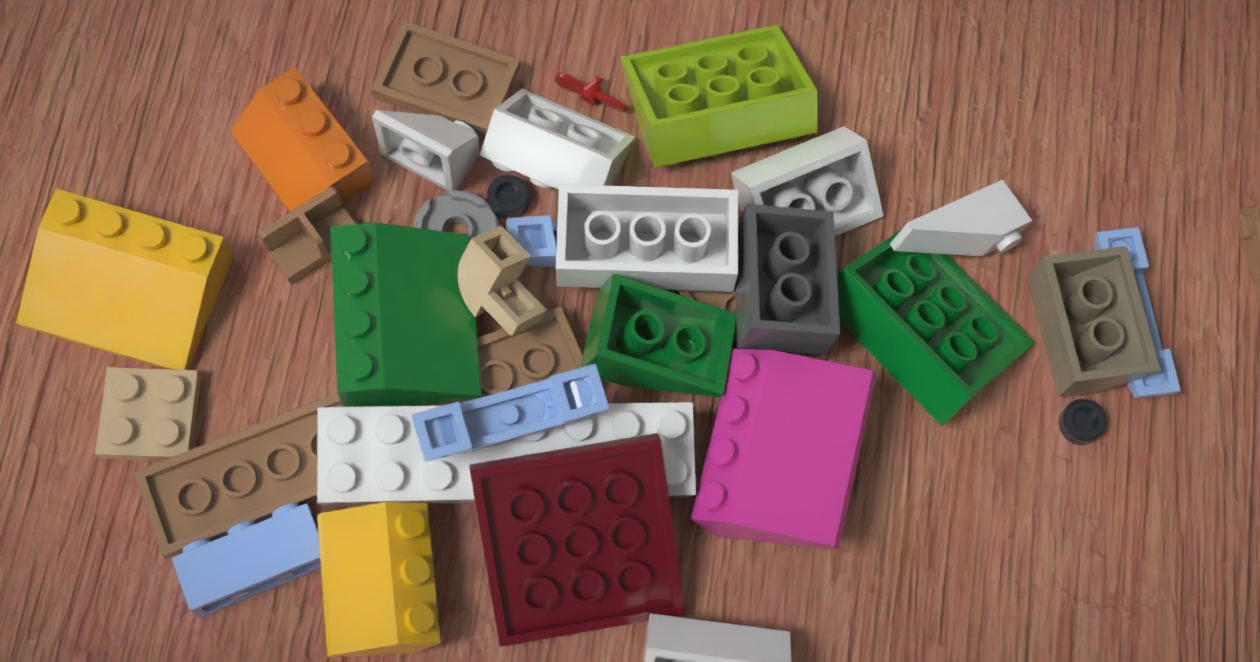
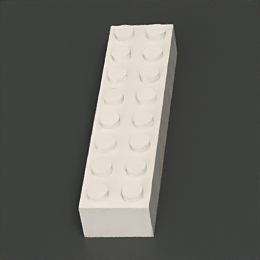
[317,402,696,506]

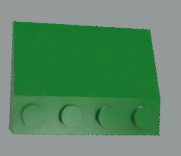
[330,222,482,407]
[837,229,1035,427]

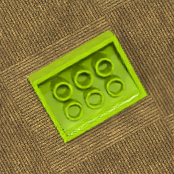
[620,24,818,168]

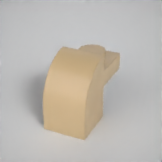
[458,226,547,337]

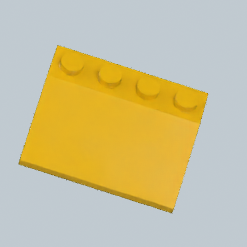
[16,188,234,370]

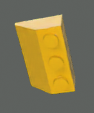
[317,502,441,657]

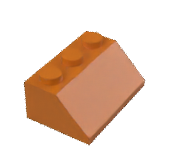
[230,67,374,212]

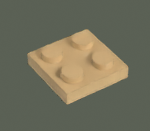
[95,367,201,461]

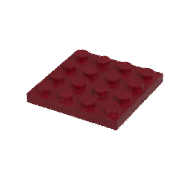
[469,433,685,647]

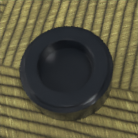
[487,175,530,220]
[1058,399,1107,446]

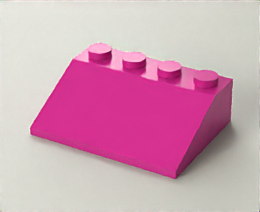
[691,349,877,549]

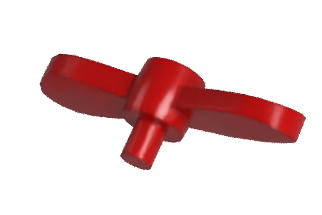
[555,72,628,113]

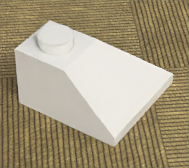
[372,110,480,191]

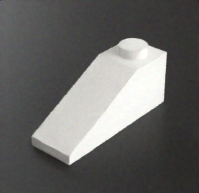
[890,180,1032,256]

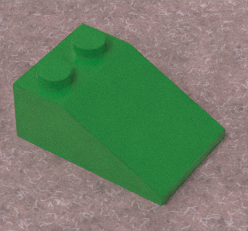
[580,273,737,398]

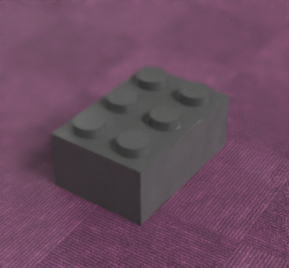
[736,204,840,355]

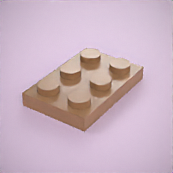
[371,20,521,136]

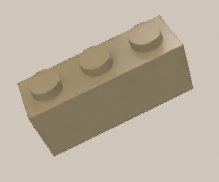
[1027,246,1161,398]

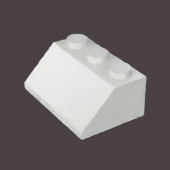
[480,89,635,190]
[730,126,884,236]
[643,613,791,662]

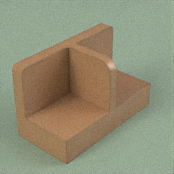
[259,186,356,285]

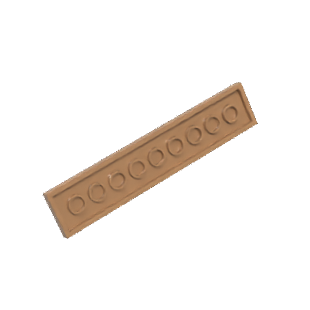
[134,306,583,560]

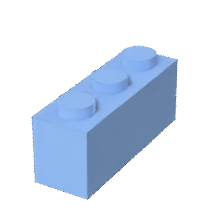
[172,503,321,618]

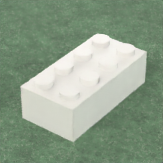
[556,184,738,292]

